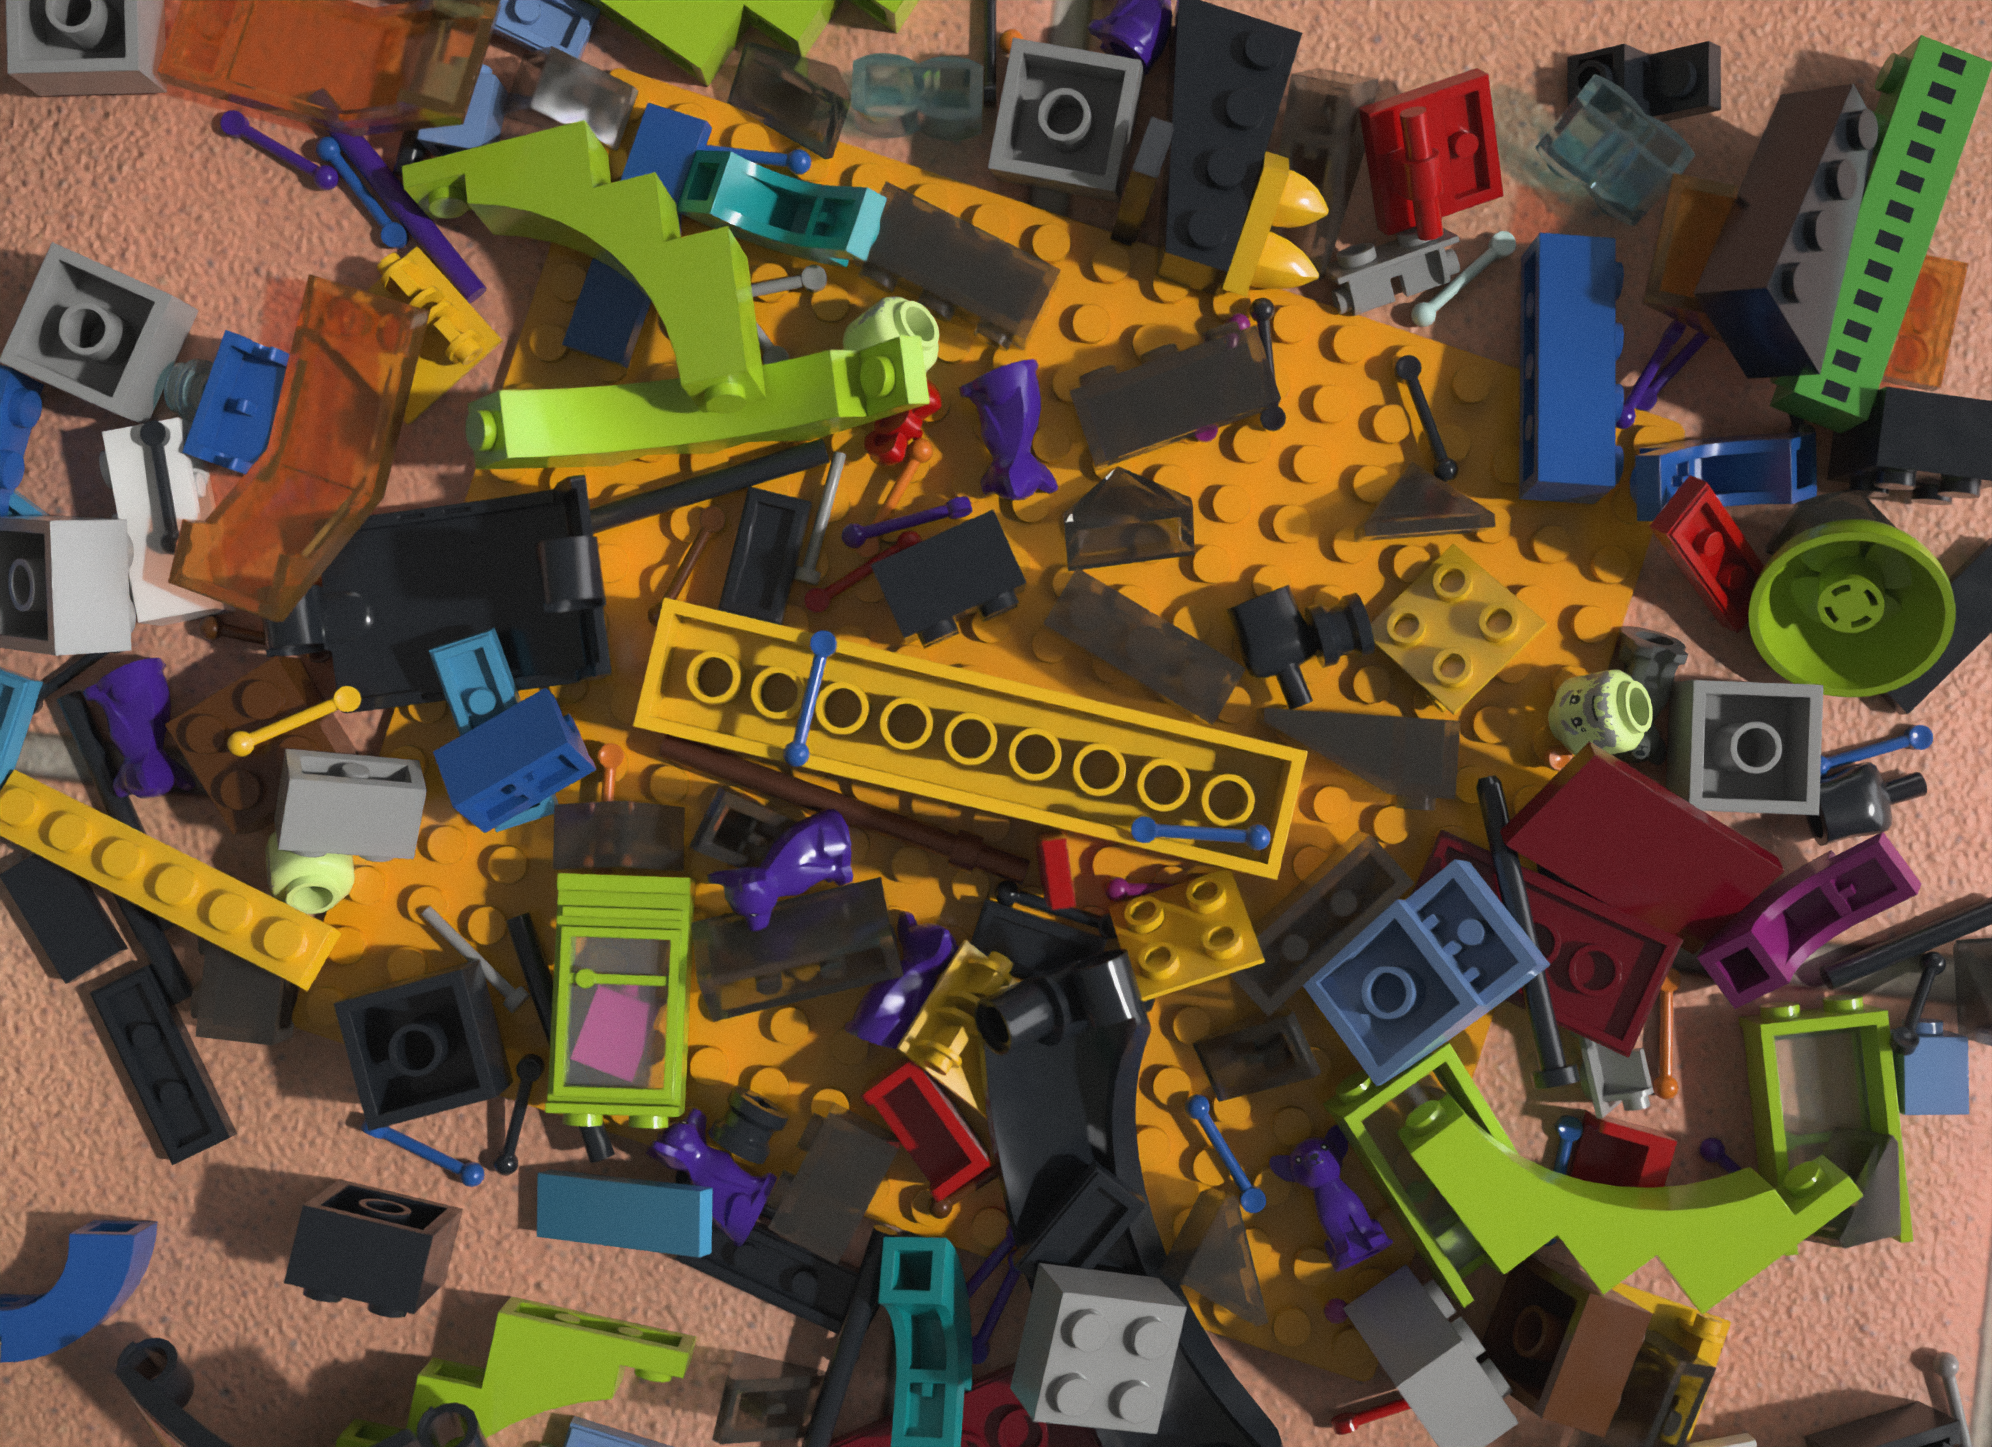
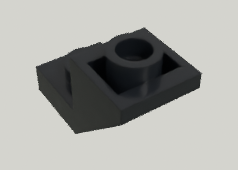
[1567,41,1721,122]

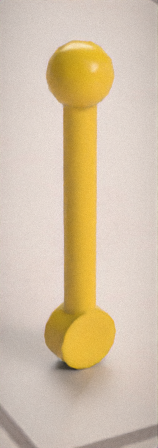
[227,686,361,757]

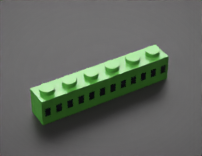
[1770,35,1992,434]

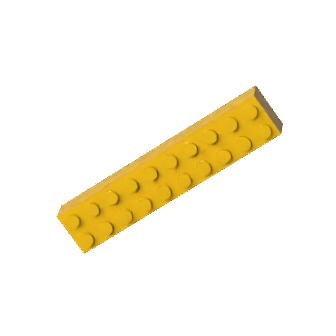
[633,597,1308,880]

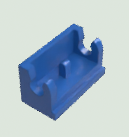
[182,330,308,482]
[433,687,597,833]

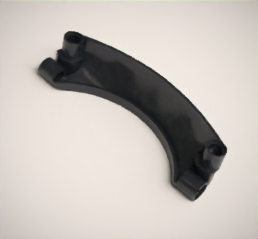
[974,948,1283,1447]

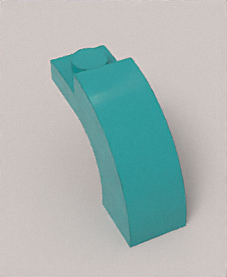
[677,150,887,267]
[878,1237,972,1447]

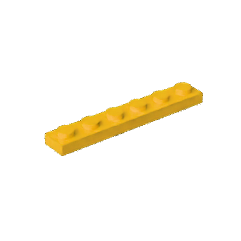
[0,769,342,991]

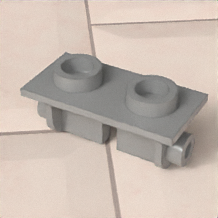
[1320,227,1460,316]
[1569,1030,1654,1119]

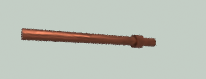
[659,734,1030,885]

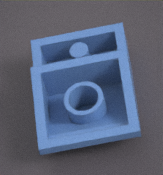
[1299,859,1550,1086]

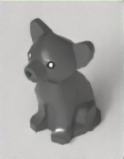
[1612,626,1688,765]

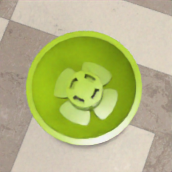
[1748,519,1956,697]

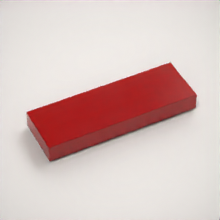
[1649,475,1764,634]
[1034,830,1076,910]

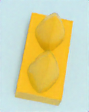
[1222,151,1329,297]

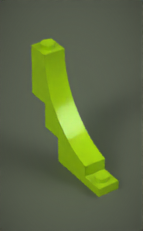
[581,0,920,87]
[402,120,766,413]
[465,336,930,470]
[1396,1094,1863,1315]
[336,1296,697,1447]

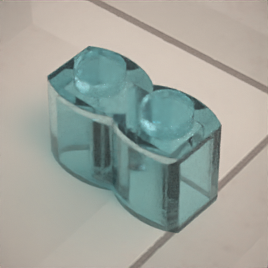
[851,53,983,141]
[1535,74,1696,226]

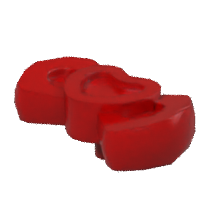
[864,379,942,466]

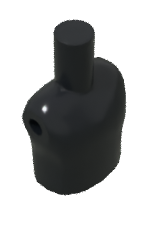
[1226,585,1317,710]
[1806,762,1927,846]

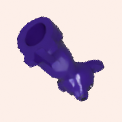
[1087,0,1173,75]
[959,359,1058,500]
[83,658,196,799]
[707,809,853,931]
[844,911,959,1049]
[645,1108,777,1247]
[1269,1125,1393,1272]

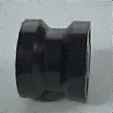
[1305,592,1375,668]
[708,1086,790,1164]

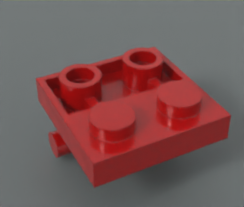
[1359,68,1504,241]

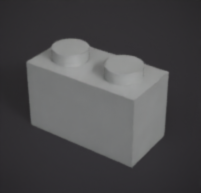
[274,749,427,862]

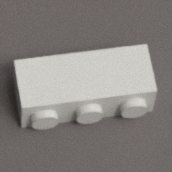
[99,417,236,626]

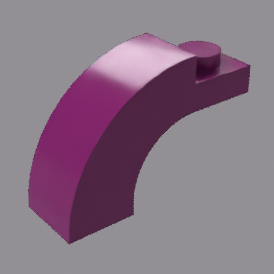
[1697,832,1921,1009]

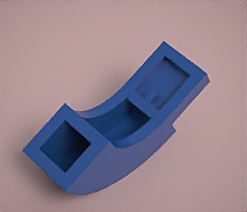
[1630,432,1817,521]
[0,1220,158,1363]

